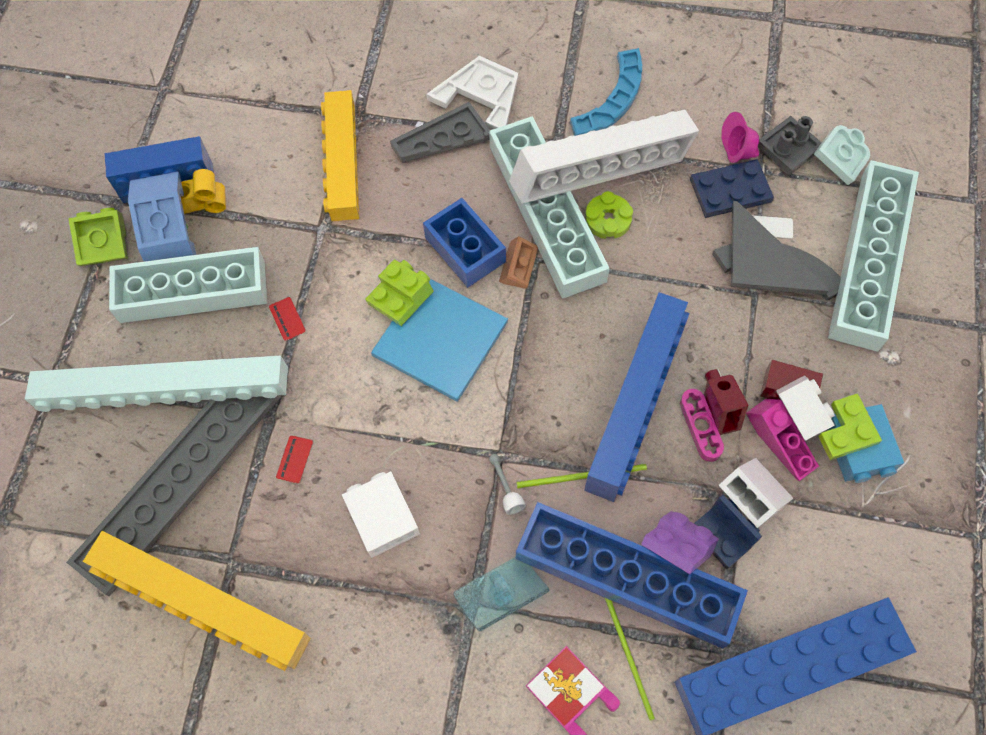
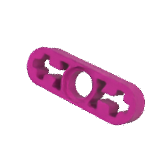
[680,389,724,462]

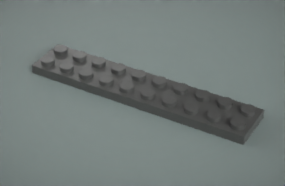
[66,388,287,596]

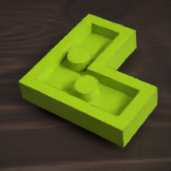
[818,393,882,460]

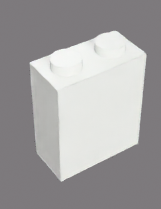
[719,458,793,528]
[342,472,420,558]

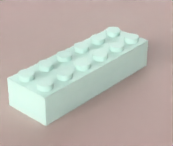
[109,247,267,323]

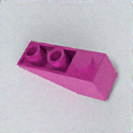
[746,399,819,481]

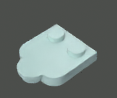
[814,125,870,185]

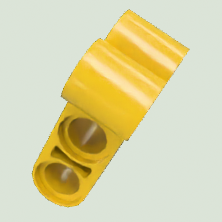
[181,169,226,214]

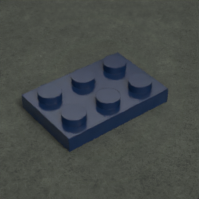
[690,159,774,218]

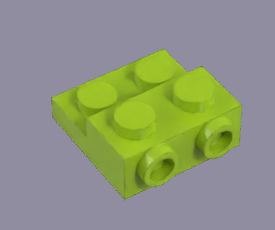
[68,208,128,267]
[365,259,434,326]

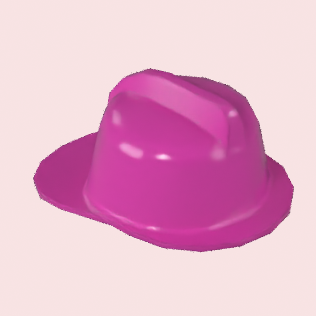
[721,112,759,163]

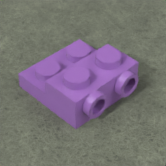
[641,511,719,574]

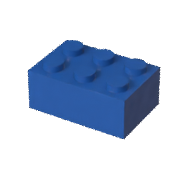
[423,198,506,288]

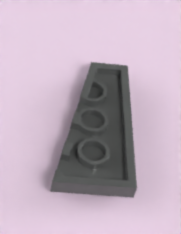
[390,102,490,163]

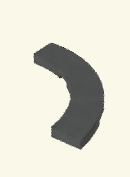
[712,244,841,301]

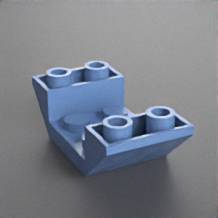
[128,172,196,262]

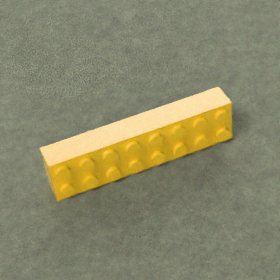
[83,531,311,671]

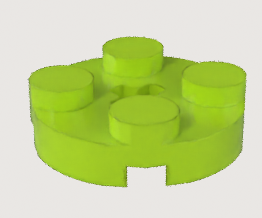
[585,191,633,239]

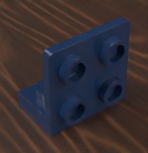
[694,494,762,570]

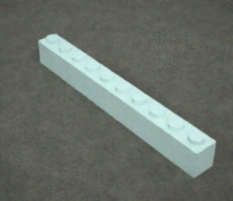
[25,356,288,412]

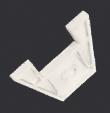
[426,56,518,130]

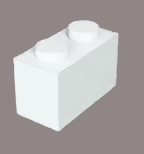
[776,375,835,440]

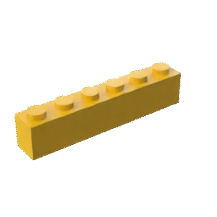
[321,90,360,221]

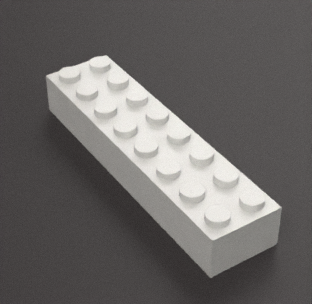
[509,110,699,204]

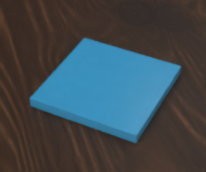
[371,279,508,402]

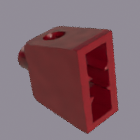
[704,369,749,435]

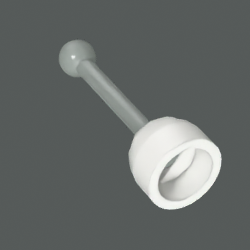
[489,454,526,515]

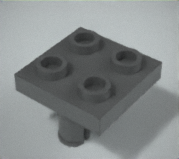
[758,116,822,175]

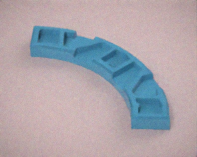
[570,48,642,136]

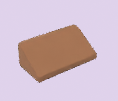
[499,236,538,289]

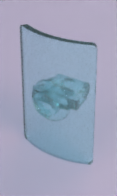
[453,557,550,632]

